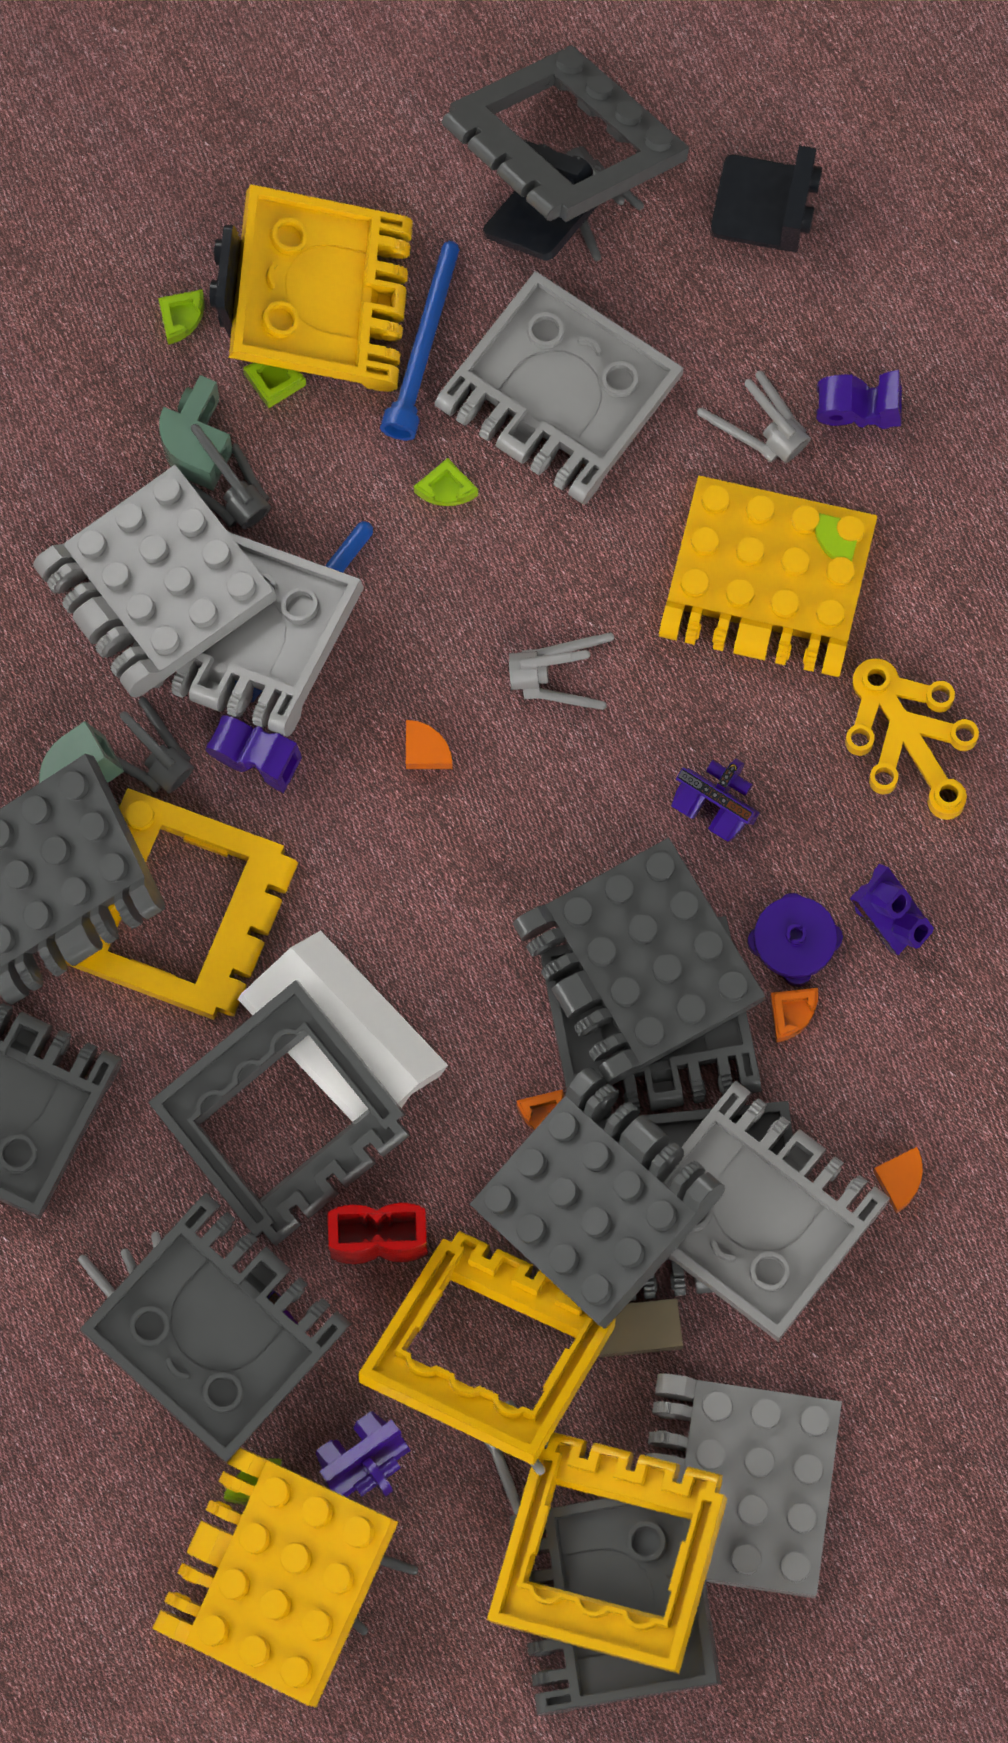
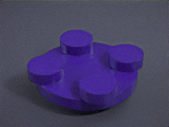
[747,893,843,987]

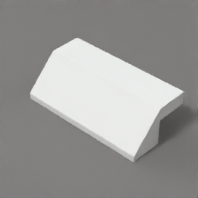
[238,930,448,1122]

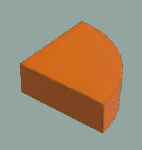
[406,720,453,769]
[770,988,818,1043]
[516,1089,564,1130]
[873,1147,923,1213]

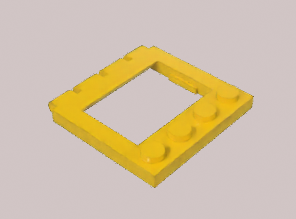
[63,788,298,1020]
[359,1231,616,1466]
[487,1432,728,1674]

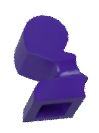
[816,370,902,429]
[205,715,302,794]

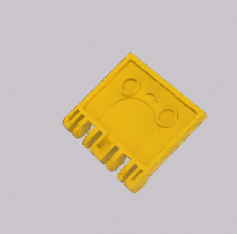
[229,184,413,392]
[659,475,878,678]
[152,1447,398,1707]

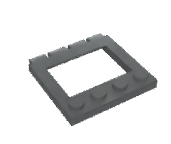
[441,45,689,222]
[148,980,410,1246]

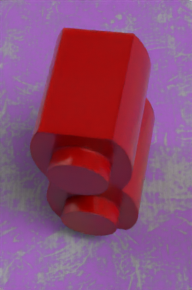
[328,1203,428,1264]

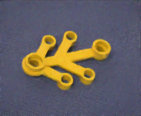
[845,658,979,820]

